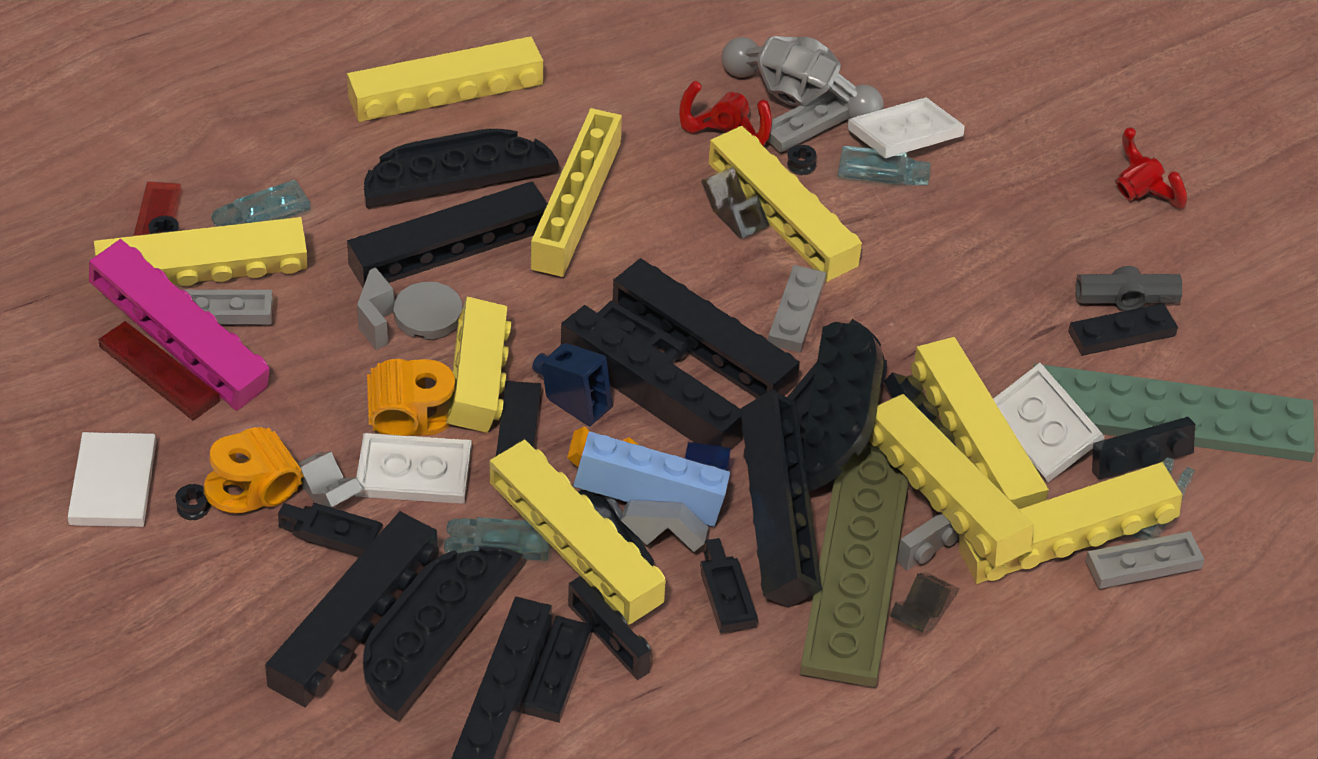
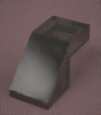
[701,167,770,239]
[889,572,960,633]

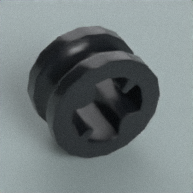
[787,145,817,175]
[148,215,179,234]
[175,484,210,521]

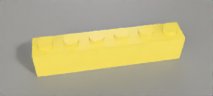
[347,36,543,122]
[531,108,622,277]
[709,126,862,282]
[94,217,307,294]
[911,337,1049,509]
[869,394,1034,568]
[490,440,666,625]
[959,462,1182,584]

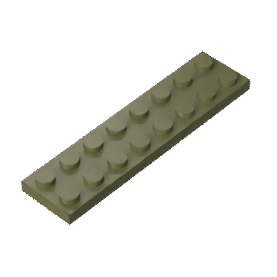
[800,441,908,688]

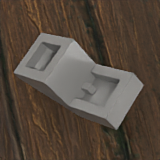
[357,268,394,350]
[297,451,363,507]
[621,500,708,552]

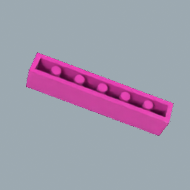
[89,239,270,411]

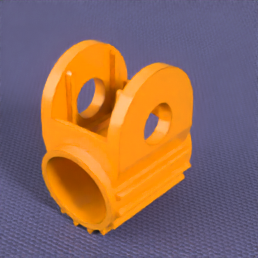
[367,359,455,436]
[204,427,304,513]

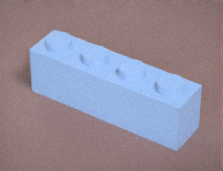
[573,431,730,527]

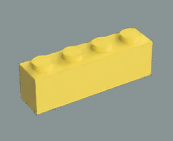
[446,296,511,433]

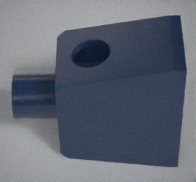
[532,343,613,427]

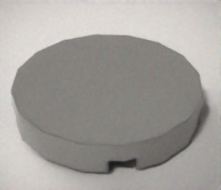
[393,282,462,340]

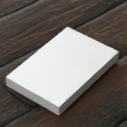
[848,97,965,158]
[993,363,1105,482]
[68,432,157,527]
[355,433,472,504]

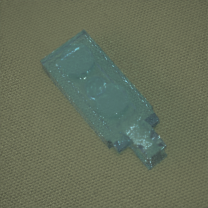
[838,145,931,185]

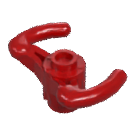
[679,81,772,147]
[1115,127,1187,209]

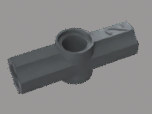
[1075,266,1182,311]

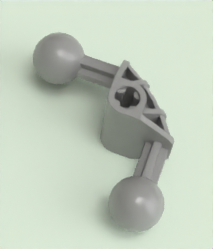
[721,36,884,119]

